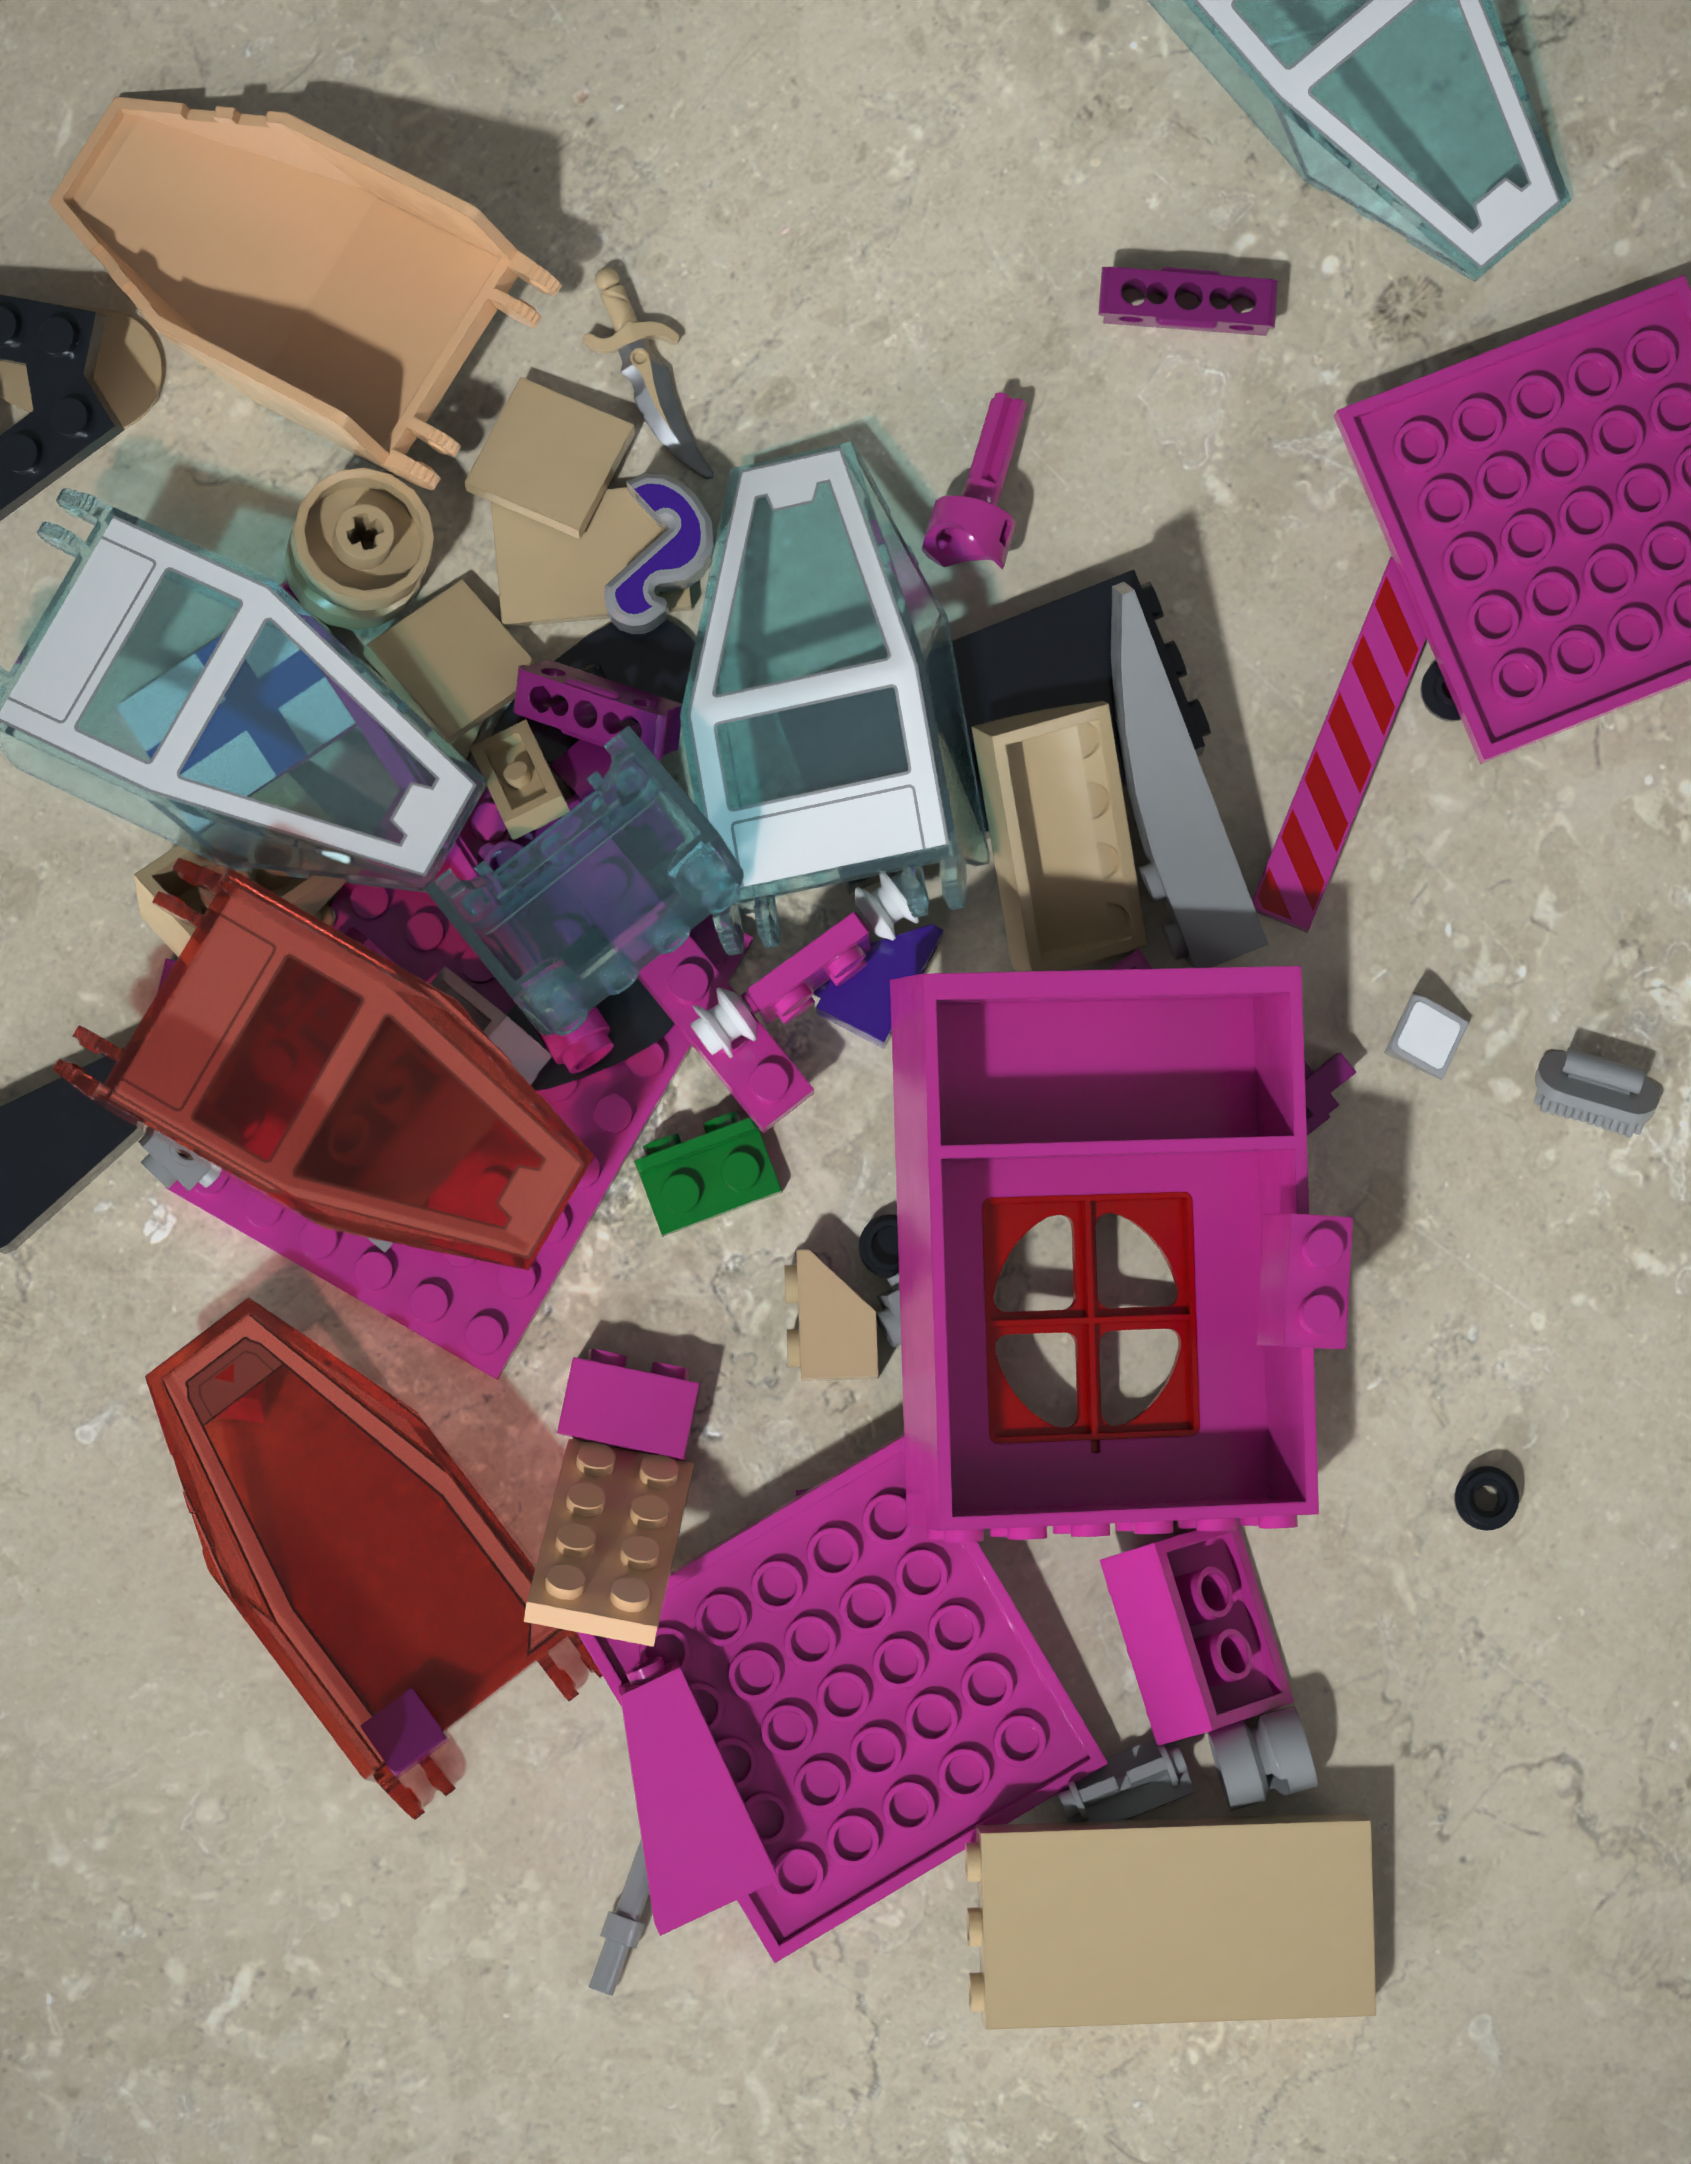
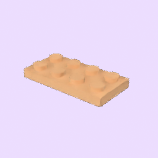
[524,1439,694,1647]

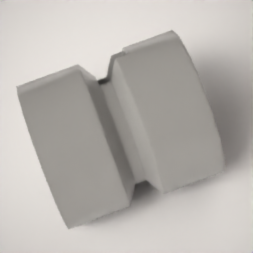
[1207,1706,1318,1811]

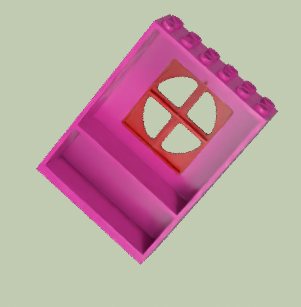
[890,966,1319,1543]

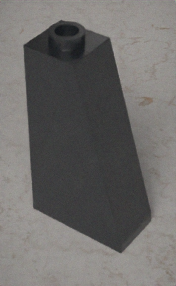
[0,1036,148,1254]

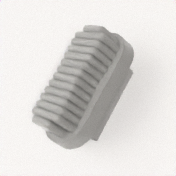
[1534,1047,1659,1138]

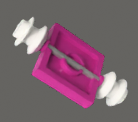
[690,869,922,1059]

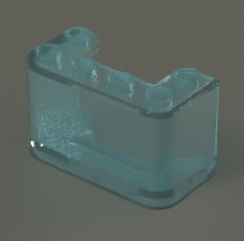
[424,726,744,1036]

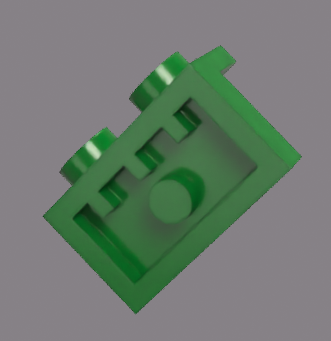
[634,1111,782,1237]

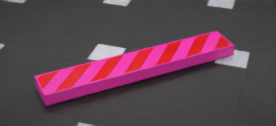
[1252,557,1427,933]

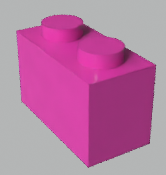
[1257,1213,1353,1349]
[557,1348,701,1461]

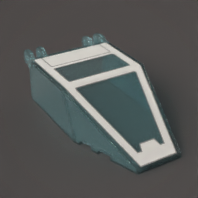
[1147,0,1571,282]
[680,441,990,956]
[0,488,488,892]

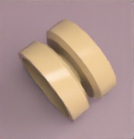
[284,468,434,630]

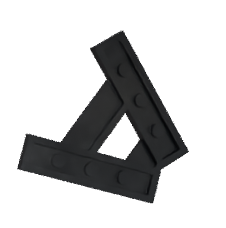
[0,294,125,521]

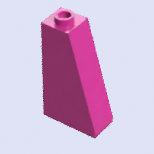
[618,1656,779,1936]

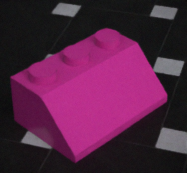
[1099,1518,1294,1746]

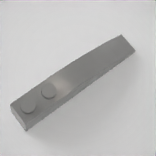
[1111,582,1268,968]

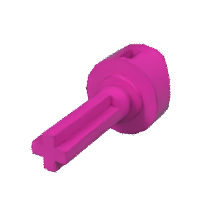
[922,393,1027,569]

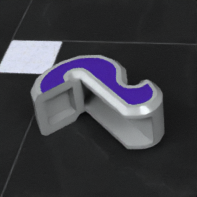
[604,473,715,634]

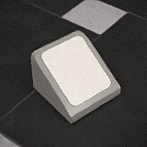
[1384,992,1469,1080]

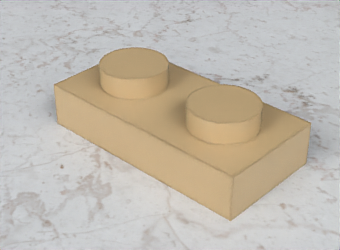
[469,719,571,840]

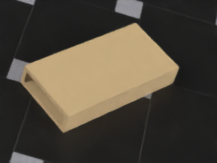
[965,1813,1376,2030]

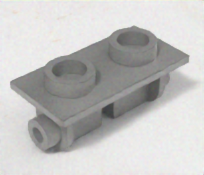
[1057,1739,1196,1822]

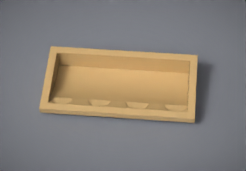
[972,701,1148,972]

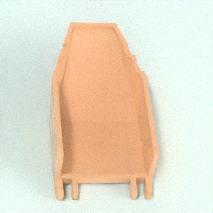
[48,97,562,490]

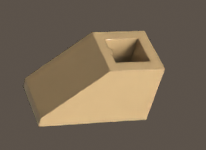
[784,1250,878,1382]

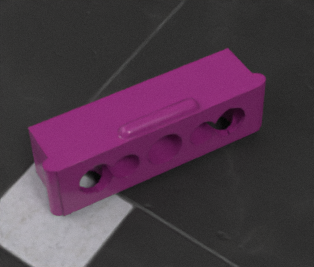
[1098,266,1278,336]
[514,659,684,761]

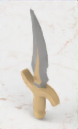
[583,267,714,479]

